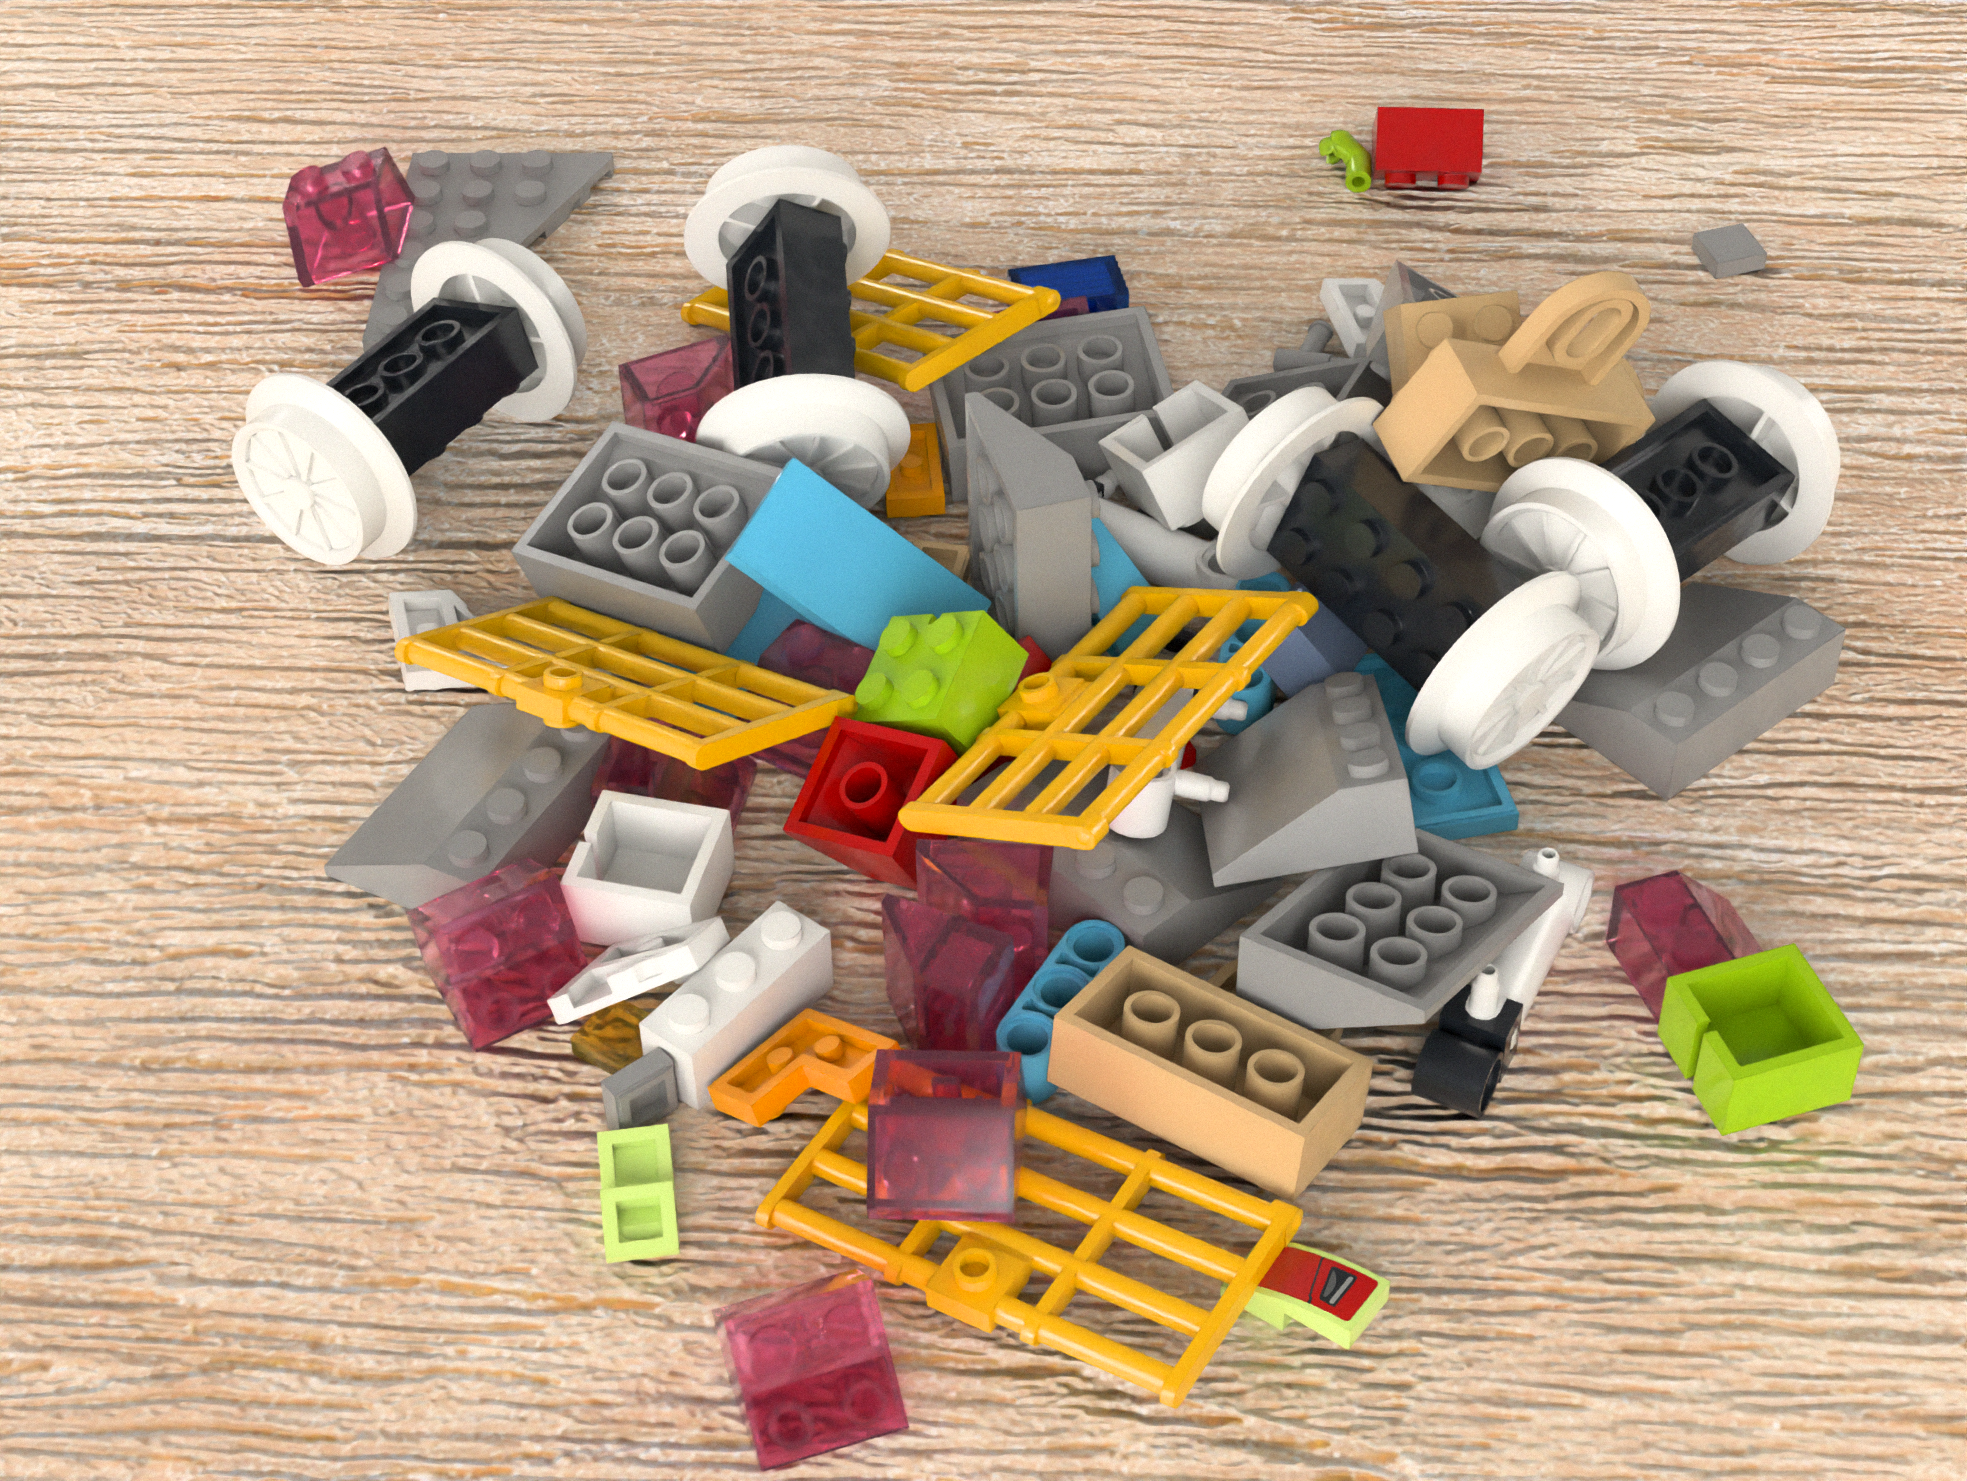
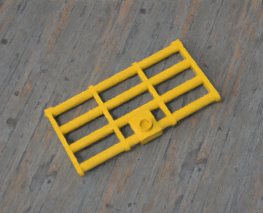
[680,248,1061,392]
[898,586,1319,850]
[395,596,858,771]
[755,1047,1303,1409]

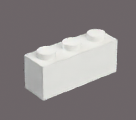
[639,900,834,1111]

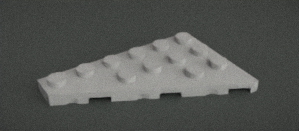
[362,150,615,353]

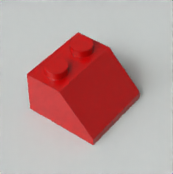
[1372,107,1484,190]
[782,716,972,892]

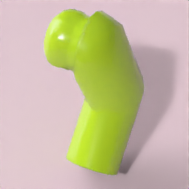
[1319,130,1372,193]

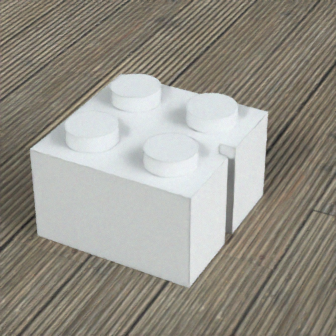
[1098,380,1250,532]
[560,790,736,946]

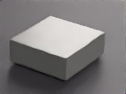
[1691,223,1767,279]
[600,1047,679,1131]

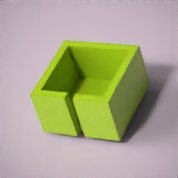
[852,610,1029,758]
[1657,943,1864,1136]

